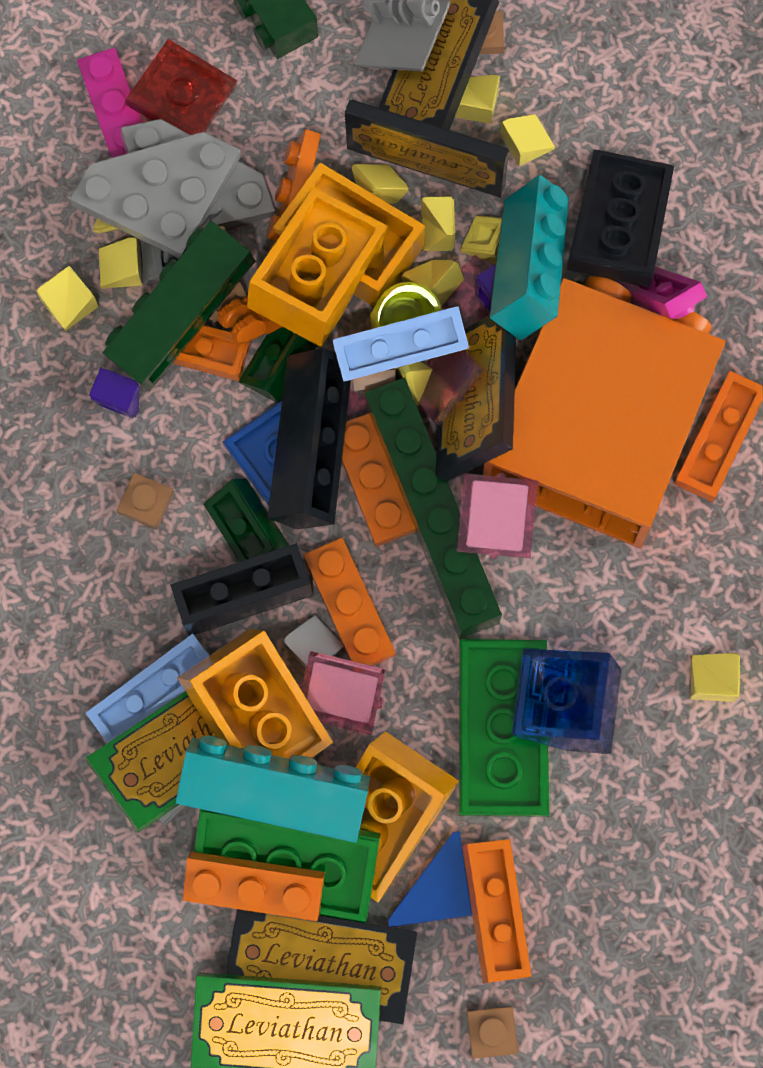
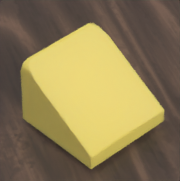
[500,114,555,166]
[351,164,408,204]
[460,215,502,265]
[99,237,142,289]

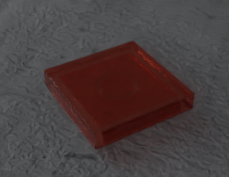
[125,39,237,135]

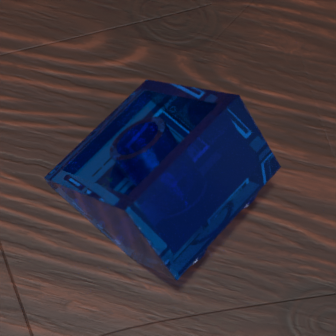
[512,648,621,754]

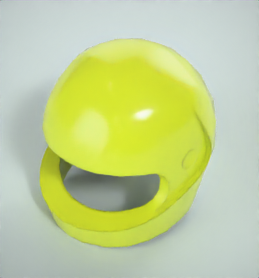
[370,282,442,329]

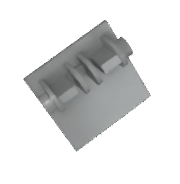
[354,0,451,72]

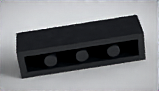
[267,348,351,529]

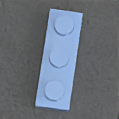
[333,306,469,381]
[86,634,209,743]

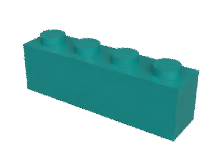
[490,174,569,341]
[175,736,370,843]

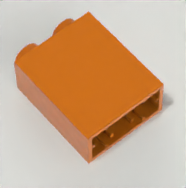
[482,276,726,549]

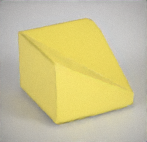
[455,75,500,124]
[421,196,455,251]
[401,260,464,306]
[36,266,99,331]
[690,653,740,702]

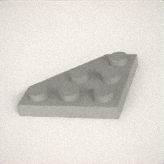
[121,119,275,229]
[70,132,241,258]

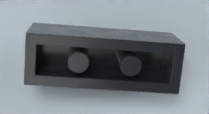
[170,543,313,636]

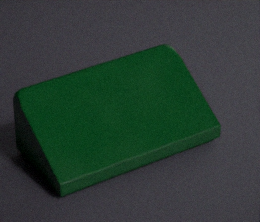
[238,327,318,403]
[203,478,289,562]

